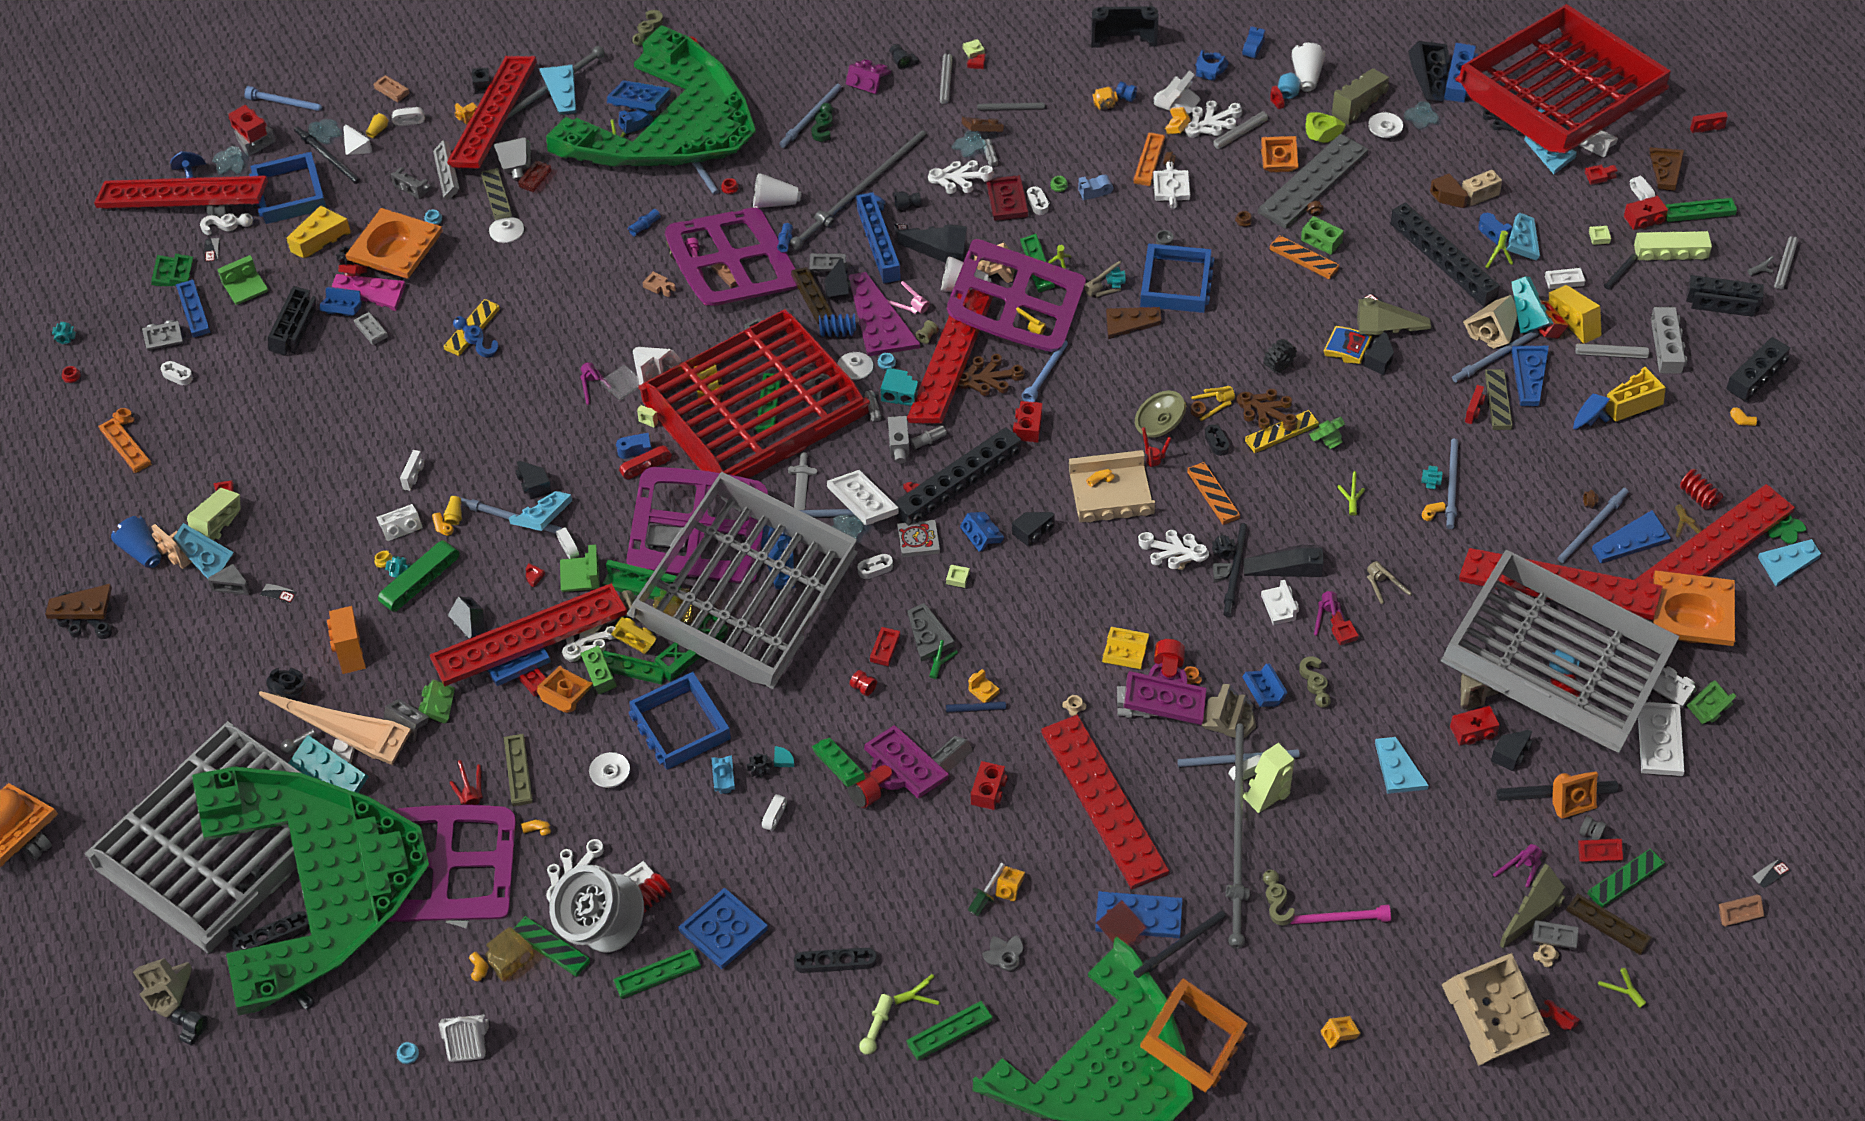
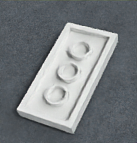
[827,470,898,525]
[1638,702,1684,776]

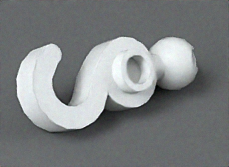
[200,213,253,235]

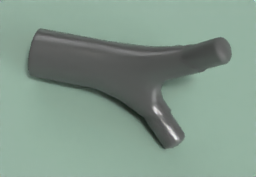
[1748,256,1774,276]

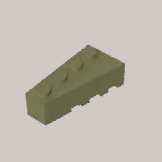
[1332,69,1389,125]

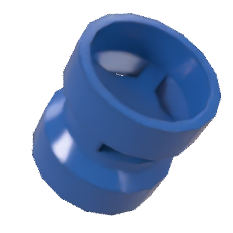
[1116,82,1137,102]

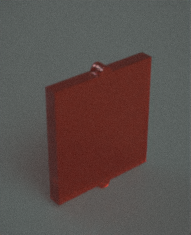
[1096,900,1146,945]

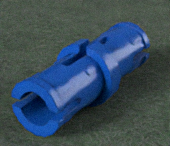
[628,209,661,236]
[777,223,793,252]

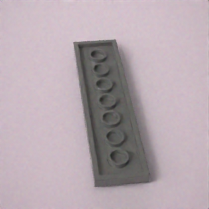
[1258,134,1368,229]

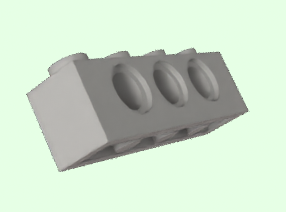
[1651,307,1687,374]

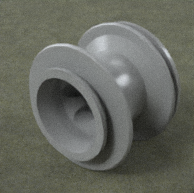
[549,865,644,953]

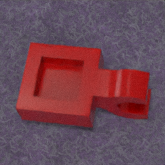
[1585,165,1618,185]
[1330,611,1359,646]
[1539,999,1581,1030]

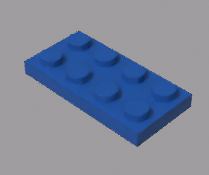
[1095,891,1182,938]

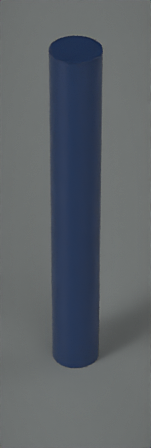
[946,701,1006,713]

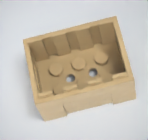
[1442,953,1550,1065]

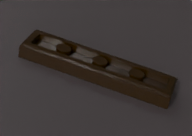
[791,267,833,324]
[1566,893,1652,955]

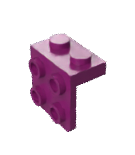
[846,59,891,94]

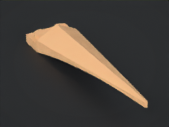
[259,691,411,765]

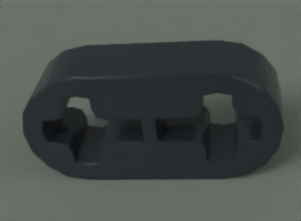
[1204,424,1229,456]

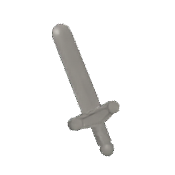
[788,452,817,510]

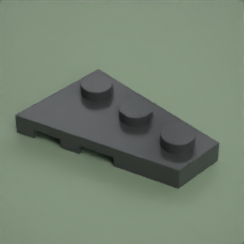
[908,603,954,662]

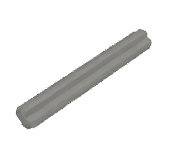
[940,54,952,104]
[1213,111,1268,149]
[1774,236,1798,290]
[1575,344,1649,358]

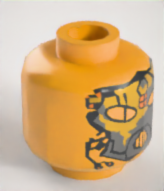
[1093,87,1118,110]

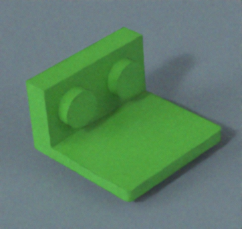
[218,255,268,305]
[560,545,600,592]

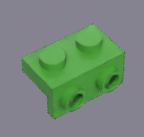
[418,680,455,723]
[1686,680,1736,724]

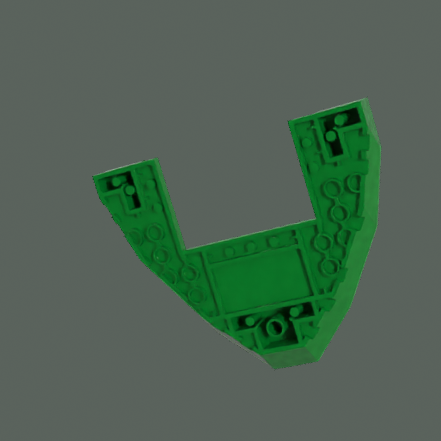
[546,25,755,166]
[192,767,429,1016]

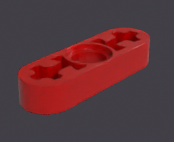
[619,446,672,480]

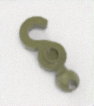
[632,10,663,46]
[1299,656,1331,708]
[1263,869,1295,925]

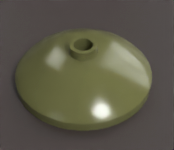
[1135,391,1186,437]

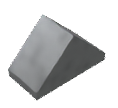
[208,564,250,595]

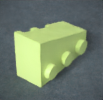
[187,488,241,541]
[1243,743,1295,813]

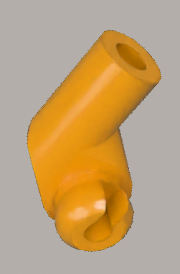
[1730,407,1757,426]
[1086,469,1115,487]
[1422,502,1446,521]
[432,512,454,536]
[521,820,551,836]
[469,952,488,982]

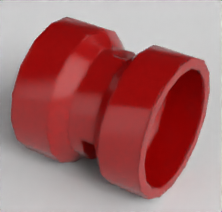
[850,670,877,696]

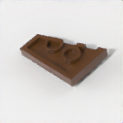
[1649,147,1684,190]

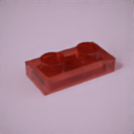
[518,160,552,192]

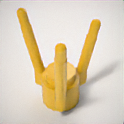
[1016,307,1046,335]
[1191,386,1235,421]

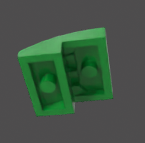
[151,253,193,286]

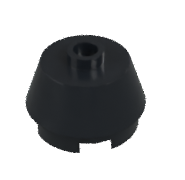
[266,668,306,701]

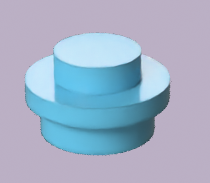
[424,210,442,225]
[878,353,896,370]
[397,1042,419,1064]

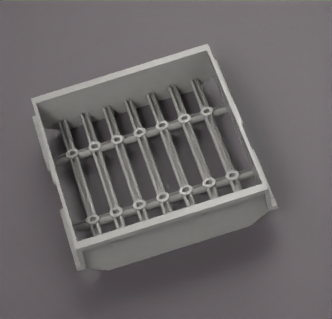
[627,472,858,689]
[1441,550,1679,753]
[85,721,301,954]

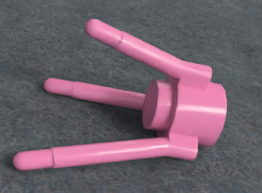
[887,281,930,315]

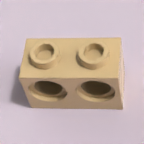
[1462,170,1502,206]

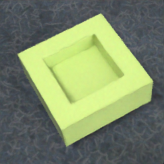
[963,39,985,59]
[1589,226,1611,245]
[637,405,658,428]
[946,565,970,588]

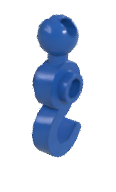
[453,316,498,357]

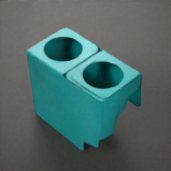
[880,368,918,406]

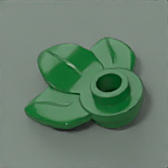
[1768,514,1806,544]

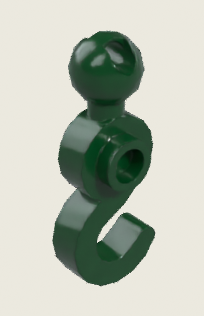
[811,103,833,142]

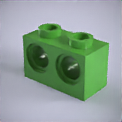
[1301,216,1344,255]
[581,645,617,694]

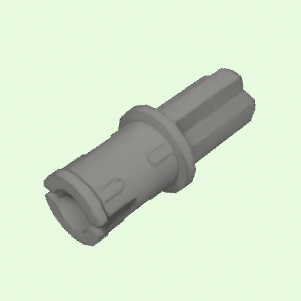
[910,426,947,450]

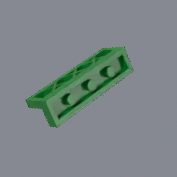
[603,560,682,605]
[654,614,728,682]

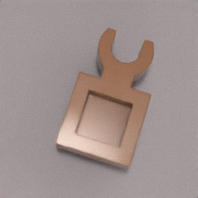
[643,272,676,297]

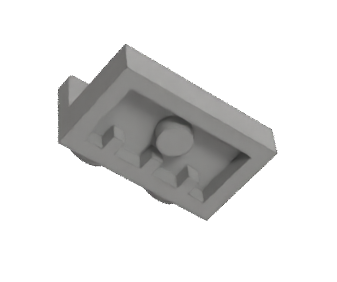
[142,320,183,350]

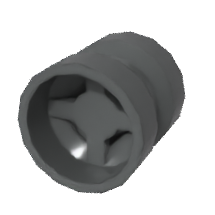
[207,204,229,218]
[1156,230,1174,246]
[1579,815,1607,840]
[22,832,52,861]

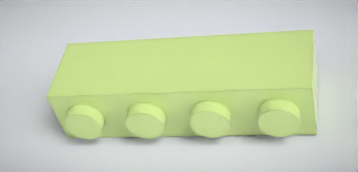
[1634,231,1712,260]

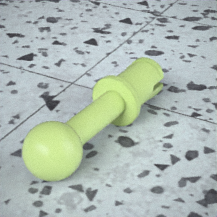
[859,994,893,1055]

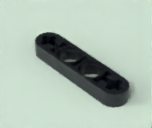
[233,911,310,952]
[793,948,876,973]

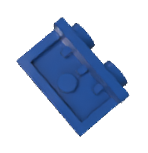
[320,287,361,316]
[960,512,1004,552]
[1242,664,1287,707]

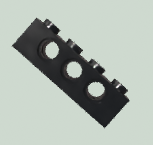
[1686,275,1764,317]
[268,286,316,355]
[1726,337,1791,402]

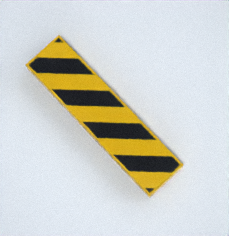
[444,299,500,356]
[1245,410,1319,453]

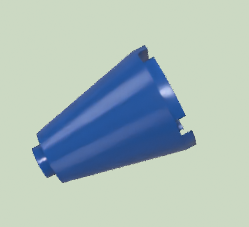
[111,516,161,568]

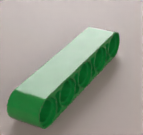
[378,540,459,612]

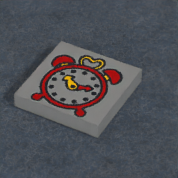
[898,520,940,557]

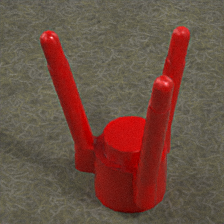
[1142,427,1171,467]
[450,760,483,805]

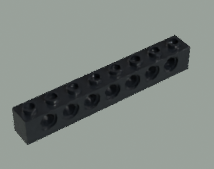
[1390,202,1500,307]
[894,427,1021,526]

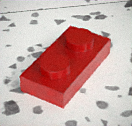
[1690,111,1728,133]
[338,264,367,277]
[1465,385,1486,424]
[870,627,900,666]
[517,668,546,697]
[1578,838,1623,862]

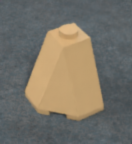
[1463,295,1517,348]

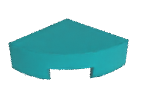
[774,746,794,767]

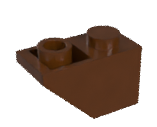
[1430,173,1468,208]

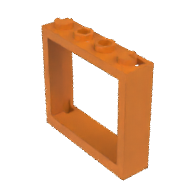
[1140,978,1248,1092]

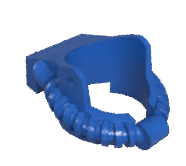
[1196,50,1228,81]

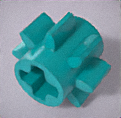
[1106,267,1125,288]
[52,322,76,344]
[1421,466,1442,489]
[385,556,410,578]

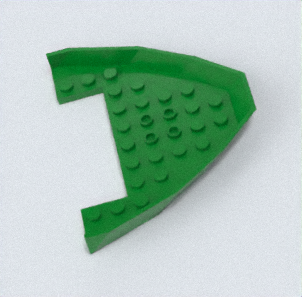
[973,937,1193,1121]

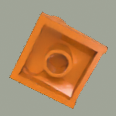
[1261,136,1298,172]
[537,666,593,713]
[1553,771,1598,819]

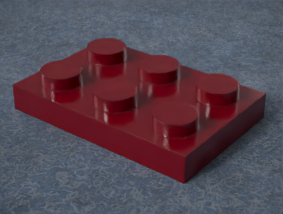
[986,175,1028,221]

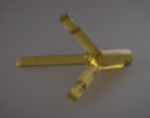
[1675,504,1701,537]

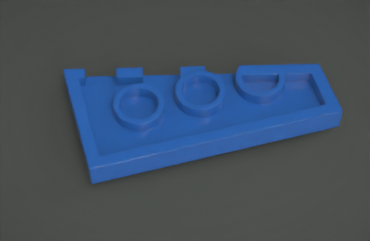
[1511,346,1549,406]
[1592,510,1671,563]
[761,526,795,589]

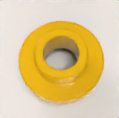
[375,551,393,568]

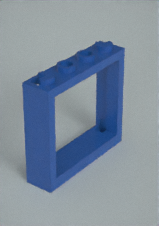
[249,152,327,224]
[1140,244,1214,313]
[628,672,731,770]

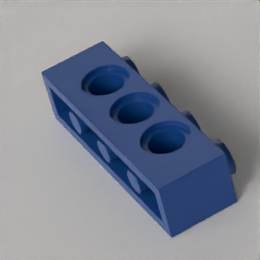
[1444,43,1478,103]

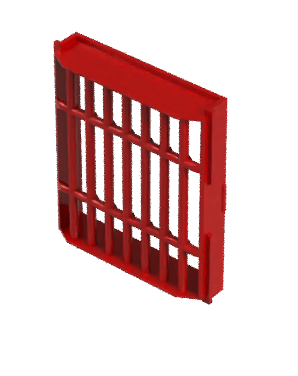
[1456,4,1671,153]
[638,309,870,479]

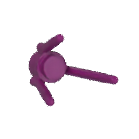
[580,362,612,405]
[1314,591,1345,636]
[1493,844,1543,887]

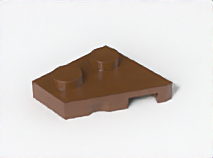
[961,117,1004,132]

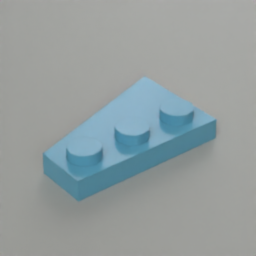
[540,65,576,114]
[1525,135,1577,174]
[1506,213,1540,261]
[509,491,572,531]
[173,523,234,579]
[1758,539,1821,586]
[1375,737,1429,794]

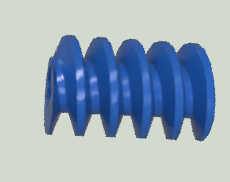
[819,313,856,337]

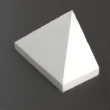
[344,125,372,155]

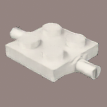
[1153,162,1190,208]

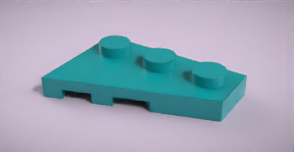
[1511,276,1554,334]

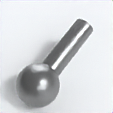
[281,729,317,754]

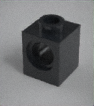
[472,67,491,94]

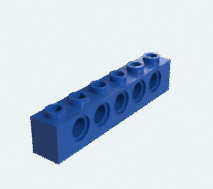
[856,192,900,284]

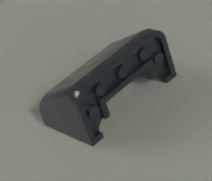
[1090,6,1159,48]

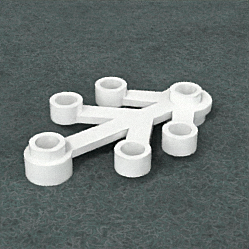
[1185,101,1242,137]
[928,160,994,194]
[1138,530,1209,569]
[562,619,616,662]
[547,839,604,902]

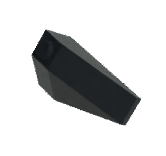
[1408,41,1450,103]
[898,224,967,263]
[1244,545,1323,577]

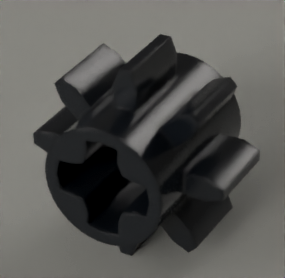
[336,246,356,265]
[1212,535,1236,559]
[747,753,772,779]

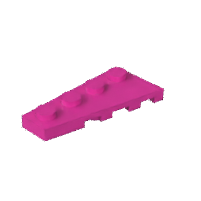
[331,274,405,311]

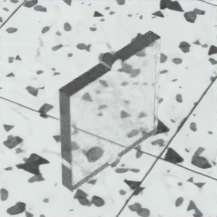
[600,365,639,400]

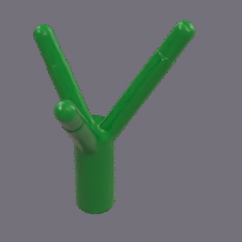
[929,640,958,679]

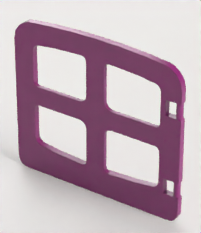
[665,207,798,306]
[947,239,1086,352]
[626,467,768,584]
[387,805,516,922]

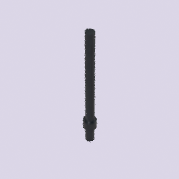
[294,126,360,184]
[1223,523,1247,617]
[1133,911,1226,978]

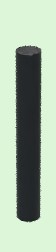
[1604,253,1638,290]

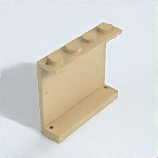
[1069,450,1155,522]

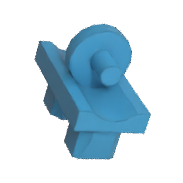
[712,756,735,794]

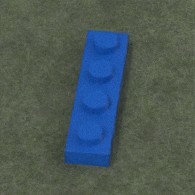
[176,280,210,338]

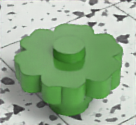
[1309,417,1345,449]

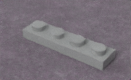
[433,140,459,200]

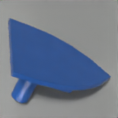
[170,151,206,178]
[1573,393,1610,430]

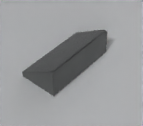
[931,736,973,773]

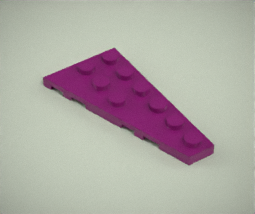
[849,272,920,356]

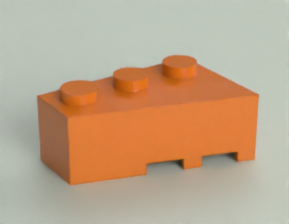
[327,606,366,674]

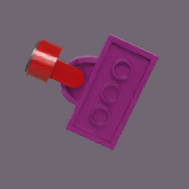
[1123,639,1206,725]
[847,725,949,808]

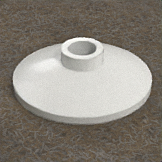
[1369,113,1403,138]
[489,217,524,243]
[837,352,873,380]
[589,752,630,788]

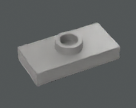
[354,312,388,345]

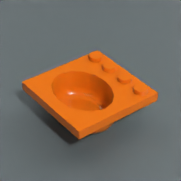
[346,208,443,279]
[1653,571,1735,646]
[0,783,58,867]

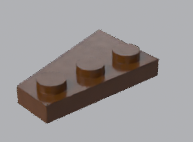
[1106,307,1161,339]
[45,584,112,619]

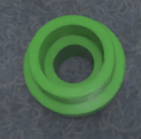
[1050,176,1068,192]

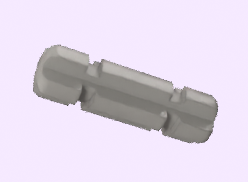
[982,139,998,167]
[865,391,881,422]

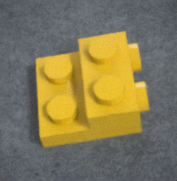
[611,617,656,654]

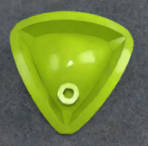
[1306,112,1346,143]

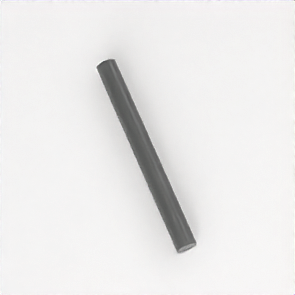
[977,102,1044,111]

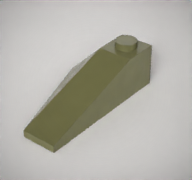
[1357,298,1431,335]
[1500,864,1565,948]

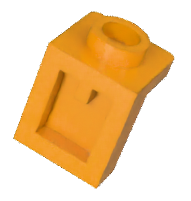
[455,102,477,125]
[1165,107,1191,134]
[969,669,1000,703]
[995,866,1025,901]
[1321,1016,1360,1048]

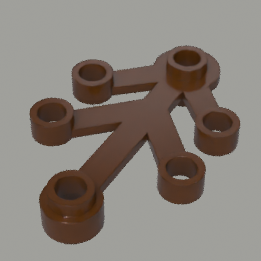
[957,354,1025,396]
[1237,389,1298,431]

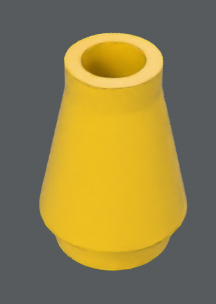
[365,113,389,138]
[443,496,462,525]

